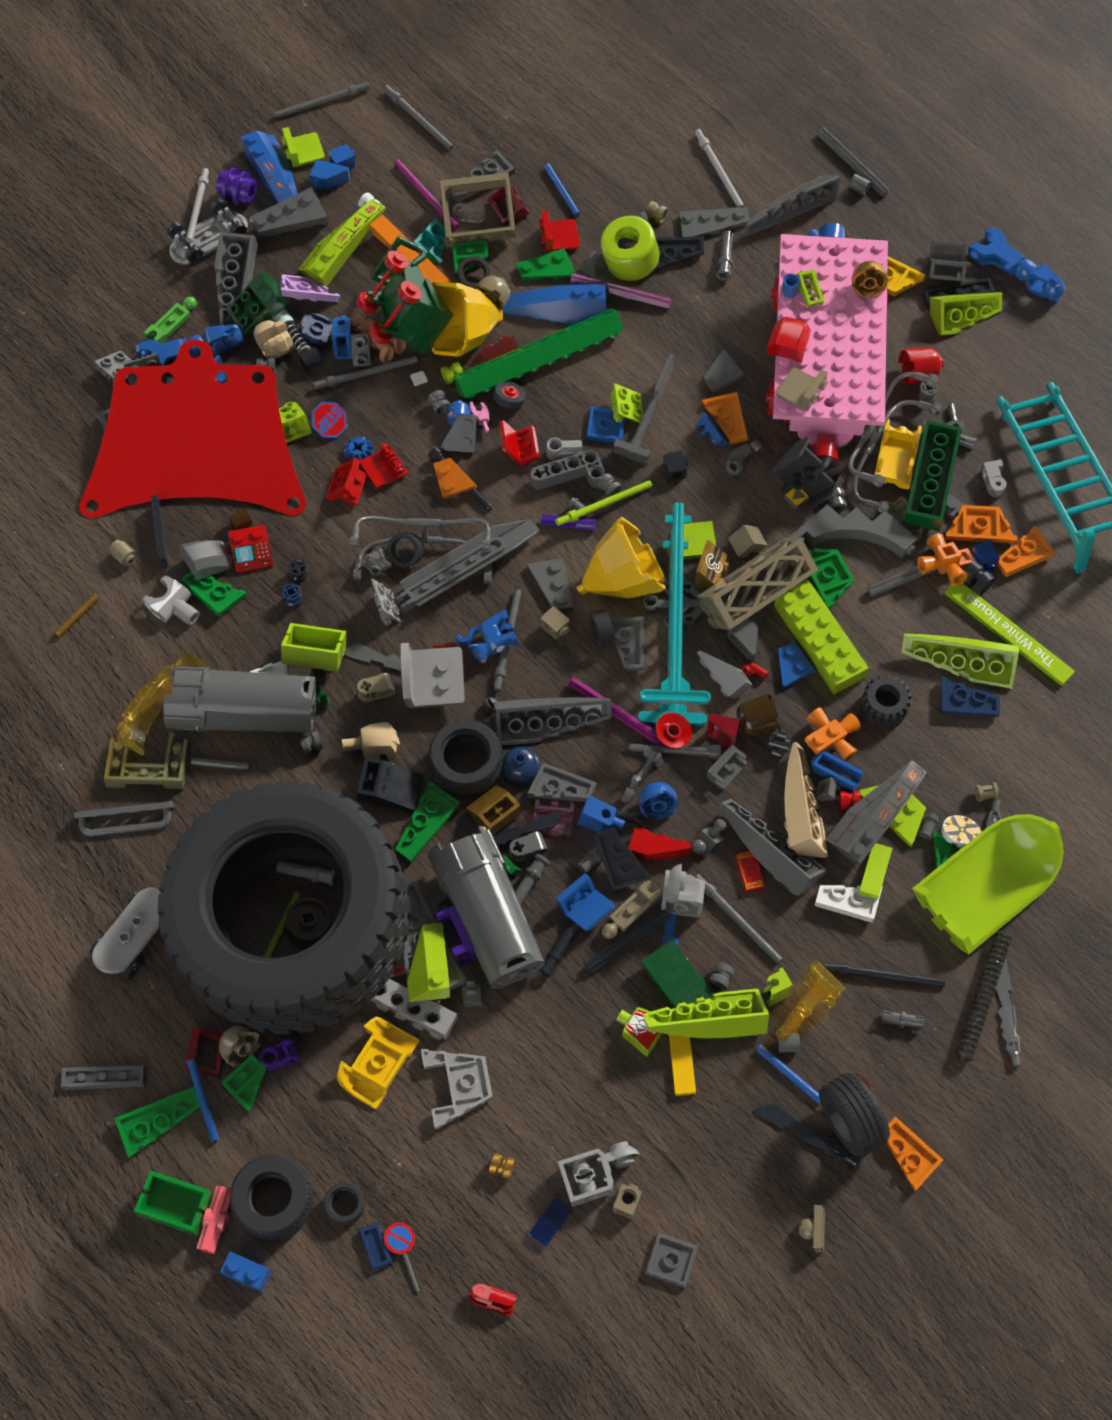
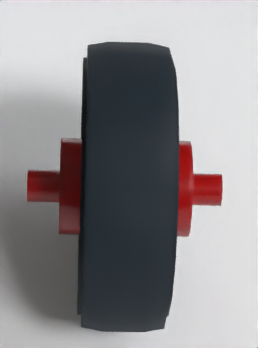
[493,382,526,409]

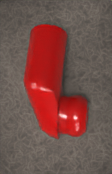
[740,663,769,680]

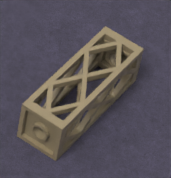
[697,538,818,630]

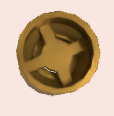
[489,1153,515,1180]

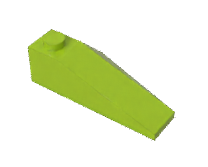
[930,292,1002,335]
[407,922,450,1002]

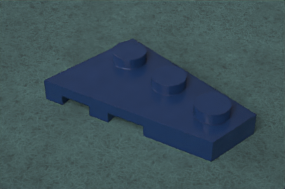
[941,676,1000,717]

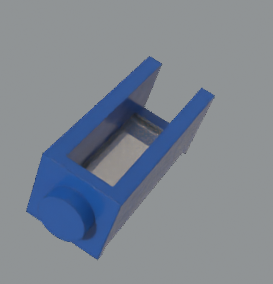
[811,751,863,793]

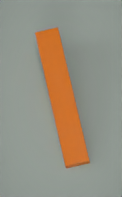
[370,214,452,284]

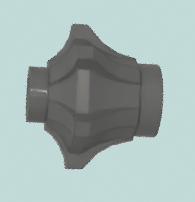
[362,548,391,575]

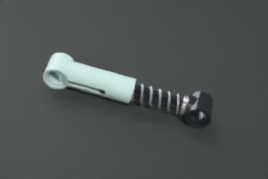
[271,307,322,371]

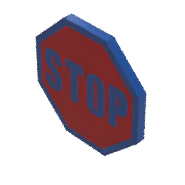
[311,402,347,438]

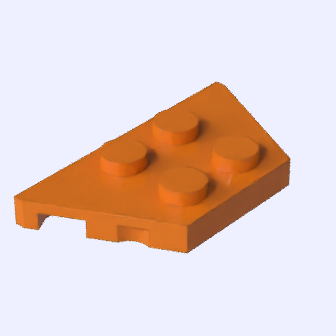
[945,505,1017,544]

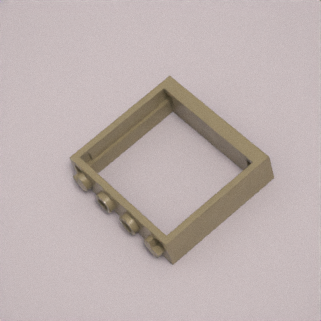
[440,172,516,245]

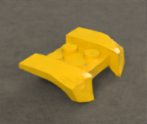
[337,1016,420,1110]

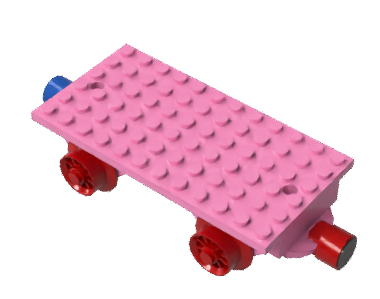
[766,223,888,470]

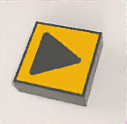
[784,488,810,510]

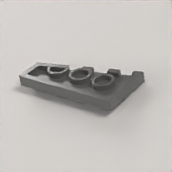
[450,150,515,203]

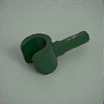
[316,684,331,709]

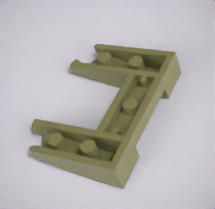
[104,732,188,789]

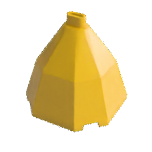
[432,282,503,357]
[577,517,665,598]

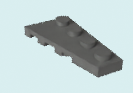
[679,207,749,237]

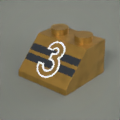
[694,540,729,592]

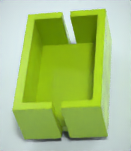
[281,623,346,672]

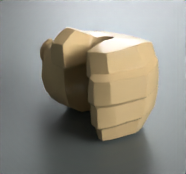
[253,320,293,359]
[341,722,400,760]

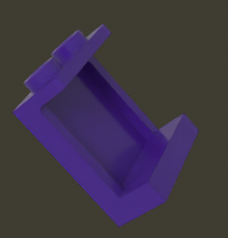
[436,906,475,967]

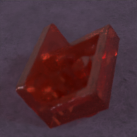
[479,335,519,362]

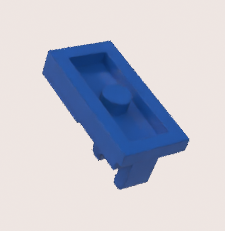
[695,413,729,448]

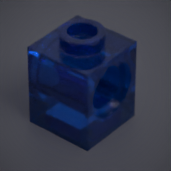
[971,540,1000,572]

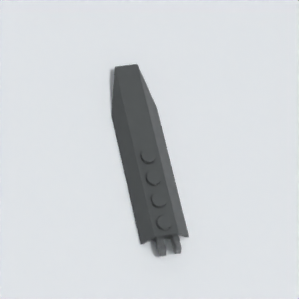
[394,519,540,613]

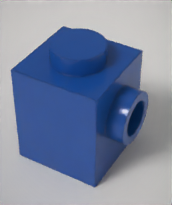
[328,144,356,169]

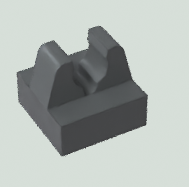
[816,777,840,802]

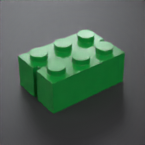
[134,1170,213,1236]

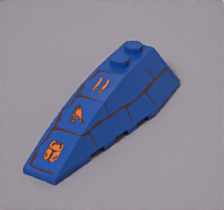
[241,131,297,204]

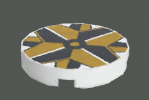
[941,815,981,848]

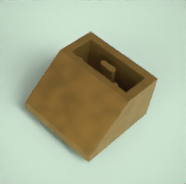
[466,785,521,836]

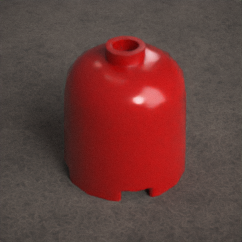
[898,347,944,384]

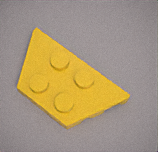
[887,257,926,296]

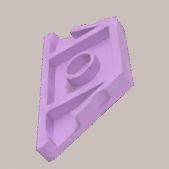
[280,274,341,302]

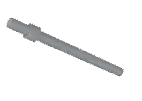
[694,129,744,207]
[186,168,209,243]

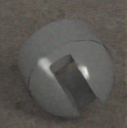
[483,697,497,714]

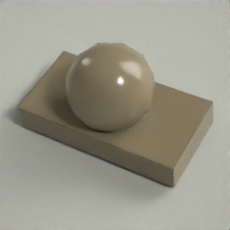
[798,1205,825,1253]

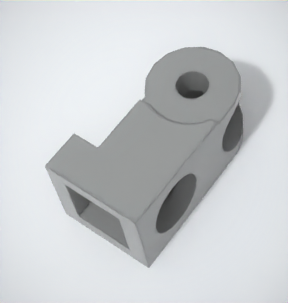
[981,460,1007,498]

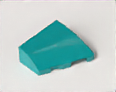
[413,219,446,264]

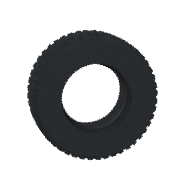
[819,1072,890,1157]
[230,1155,313,1241]

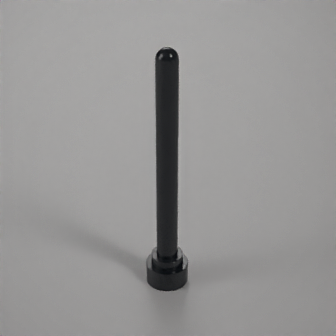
[428,447,492,511]

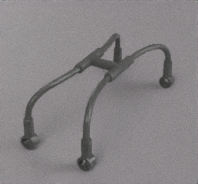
[848,372,942,513]
[350,516,492,583]

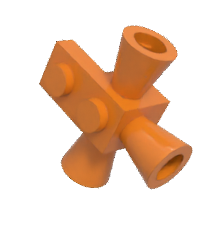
[917,533,975,586]
[804,707,860,762]

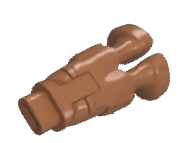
[351,314,407,364]

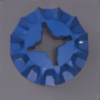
[344,436,373,460]

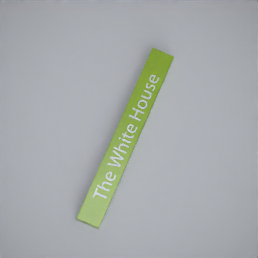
[944,583,1075,686]

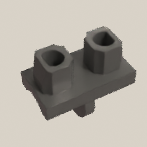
[350,333,371,367]

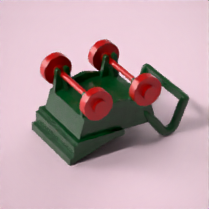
[356,236,454,354]

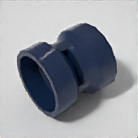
[282,583,303,609]

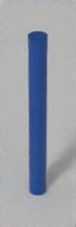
[544,163,580,217]
[756,1044,821,1105]
[187,1059,219,1141]

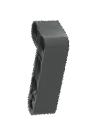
[530,450,605,490]

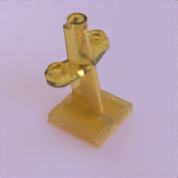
[776,959,846,1041]

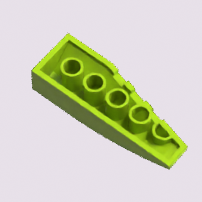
[901,634,1019,689]

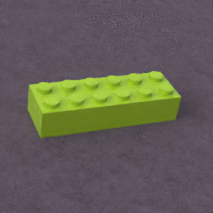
[774,580,869,694]

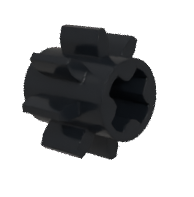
[768,731,791,756]

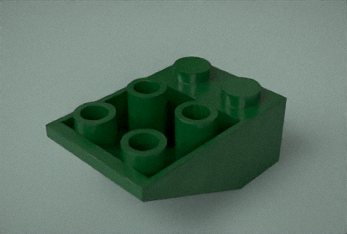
[226,272,290,335]

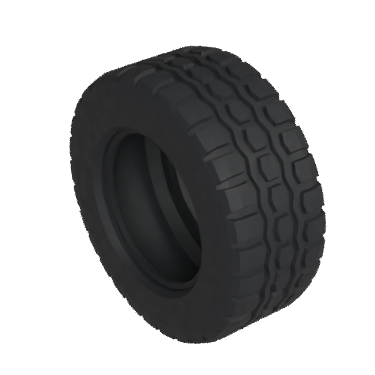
[158,781,411,1034]

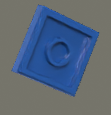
[586,406,625,443]

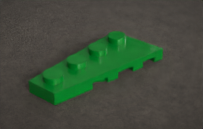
[395,781,461,863]
[115,1087,201,1158]

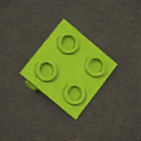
[610,383,644,423]

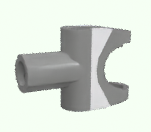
[142,576,200,626]

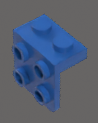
[555,874,615,931]

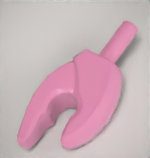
[469,401,490,433]

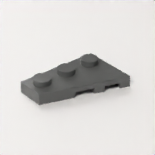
[610,616,644,671]
[527,763,597,802]

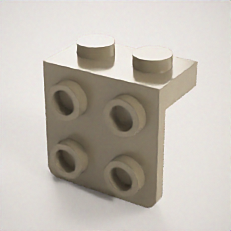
[777,368,828,411]

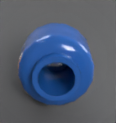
[447,400,470,426]

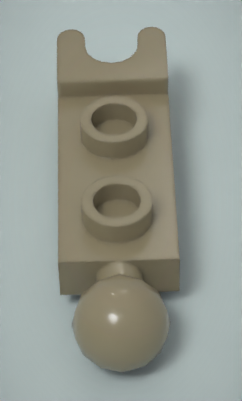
[602,880,662,939]

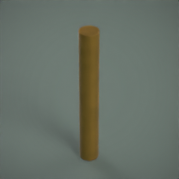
[54,593,99,637]

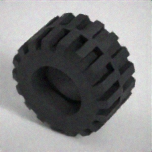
[860,675,912,728]

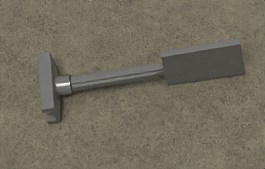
[614,353,673,465]

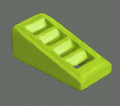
[796,269,825,307]

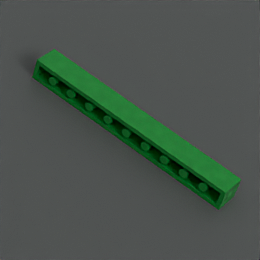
[453,309,624,399]

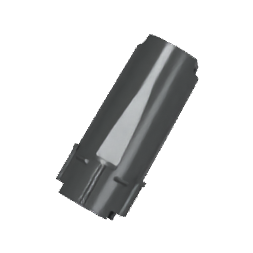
[164,666,316,733]
[427,826,545,989]

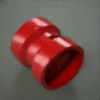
[839,791,861,810]

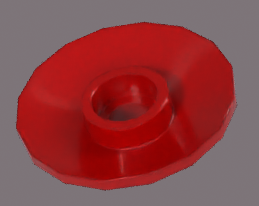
[656,712,692,749]

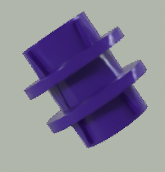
[216,167,257,205]

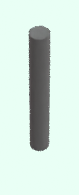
[191,757,250,771]

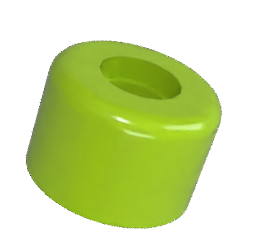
[600,216,660,281]

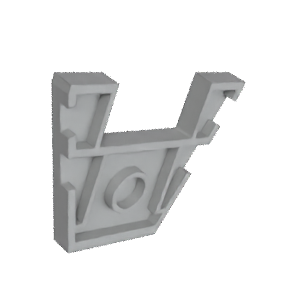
[421,1049,493,1129]

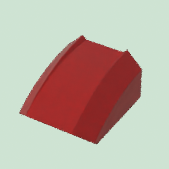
[767,317,811,363]

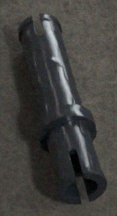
[539,921,581,977]

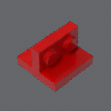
[325,458,367,507]

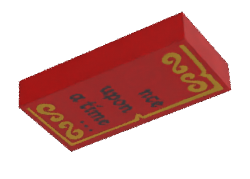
[735,851,765,893]

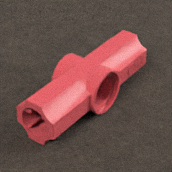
[197,1186,231,1254]

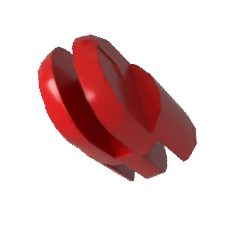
[469,1284,516,1316]

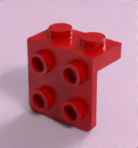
[538,211,580,253]
[499,420,540,466]

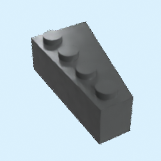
[250,188,328,239]

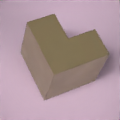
[728,525,768,558]

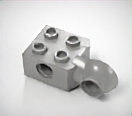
[661,864,705,917]
[558,1141,640,1207]

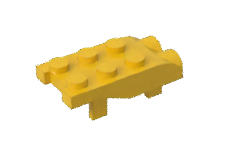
[874,419,922,490]

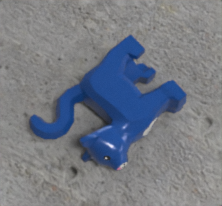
[455,610,520,663]

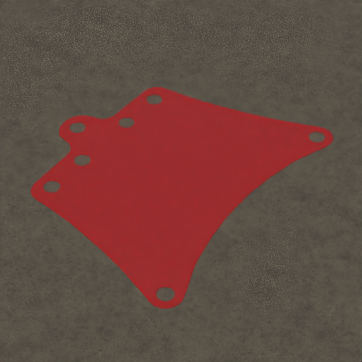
[79,340,306,519]

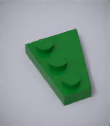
[516,248,576,281]
[181,572,247,617]

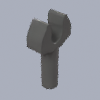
[946,404,965,434]

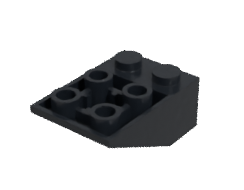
[356,757,424,811]

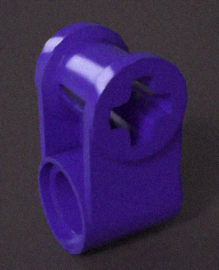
[260,1038,302,1071]

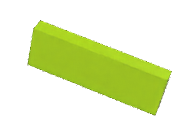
[859,843,892,900]

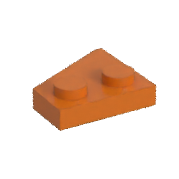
[434,458,477,499]

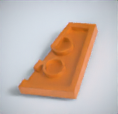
[887,1117,943,1192]

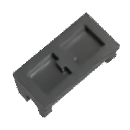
[707,744,748,791]

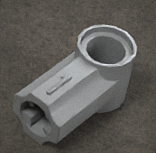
[546,437,582,461]

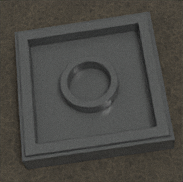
[645,1232,699,1289]

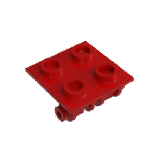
[360,443,408,488]

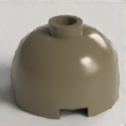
[475,276,510,308]
[219,1025,260,1067]

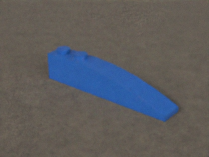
[501,284,606,326]

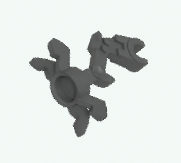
[621,745,664,804]

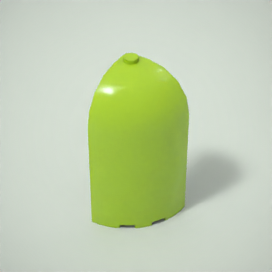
[912,814,1064,955]

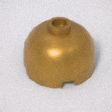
[851,260,888,297]

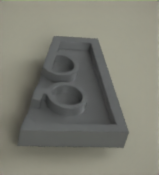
[527,558,572,612]

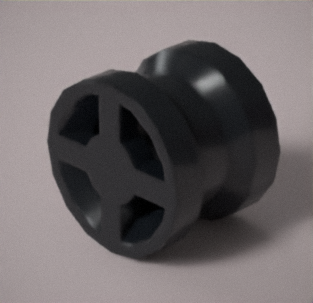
[288,559,308,582]

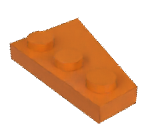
[702,392,748,445]
[996,526,1055,577]

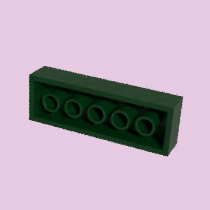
[903,420,962,532]

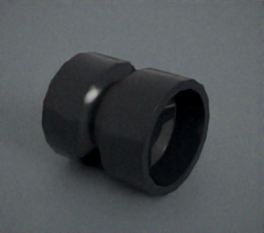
[964,561,996,596]

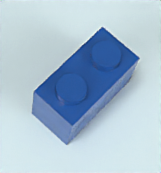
[220,1252,272,1293]

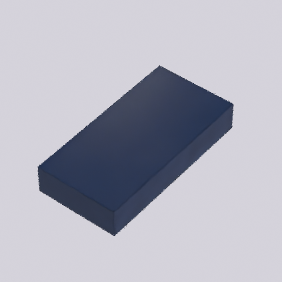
[359,1222,393,1271]

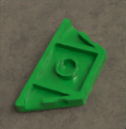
[808,548,854,609]

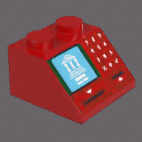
[228,524,274,574]

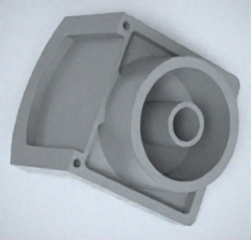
[401,643,465,708]

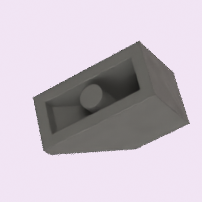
[727,618,758,663]

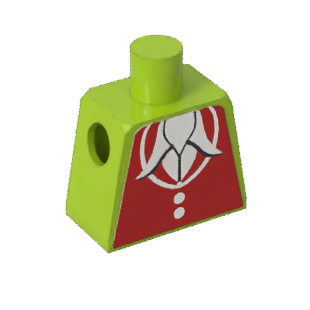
[616,1007,662,1057]

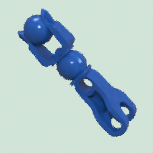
[968,227,1065,302]
[135,325,243,374]

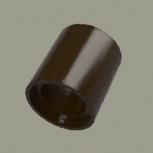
[229,509,253,530]

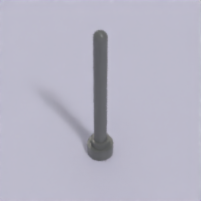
[628,744,721,760]

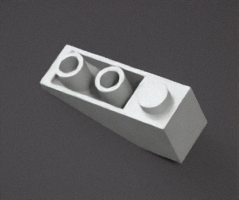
[697,651,752,699]

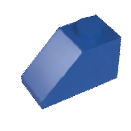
[310,160,350,190]

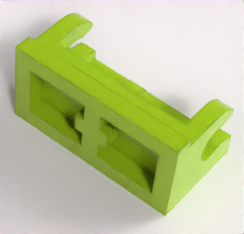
[764,967,793,1007]

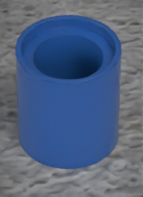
[782,274,800,298]

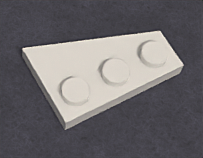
[814,885,883,923]

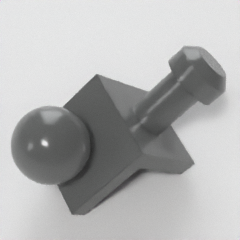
[691,819,726,858]

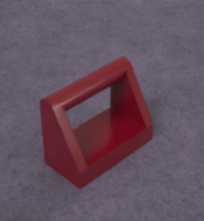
[488,185,530,226]
[706,714,740,750]
[185,1028,223,1076]

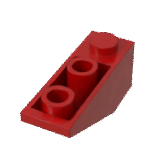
[628,828,692,862]

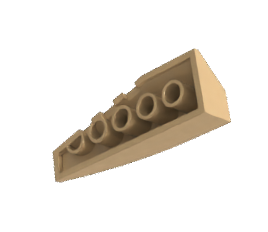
[784,742,828,858]

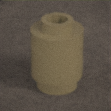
[109,540,137,566]

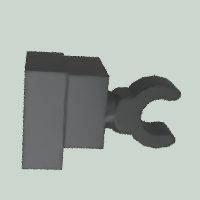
[462,981,482,1008]

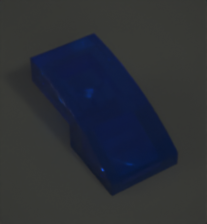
[529,1198,572,1246]

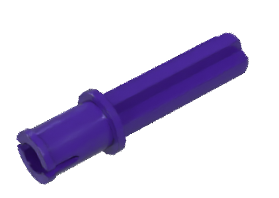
[540,515,596,531]

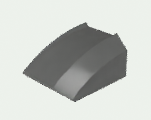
[179,540,233,580]

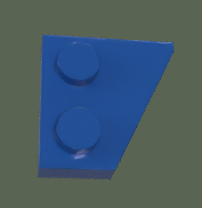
[778,641,815,690]

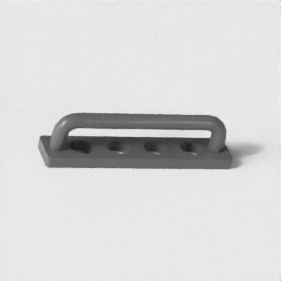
[73,801,174,836]

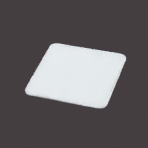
[410,371,428,386]

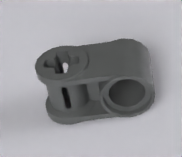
[509,831,548,863]

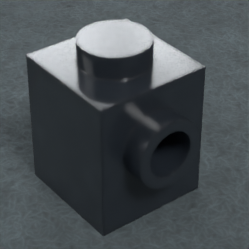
[663,450,688,482]

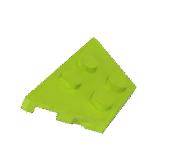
[860,785,926,847]

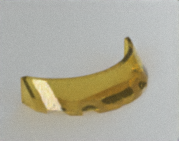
[116,653,208,756]

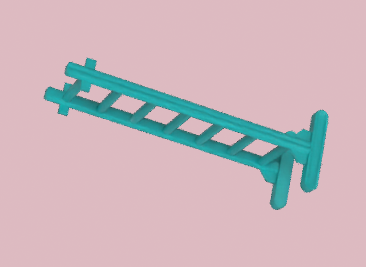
[996,382,1112,574]
[638,502,711,726]

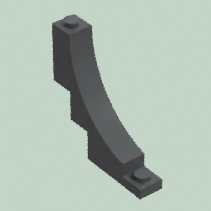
[789,505,917,559]

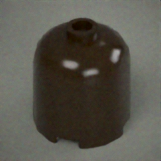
[736,694,781,738]

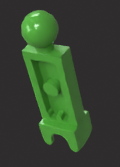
[144,297,197,343]

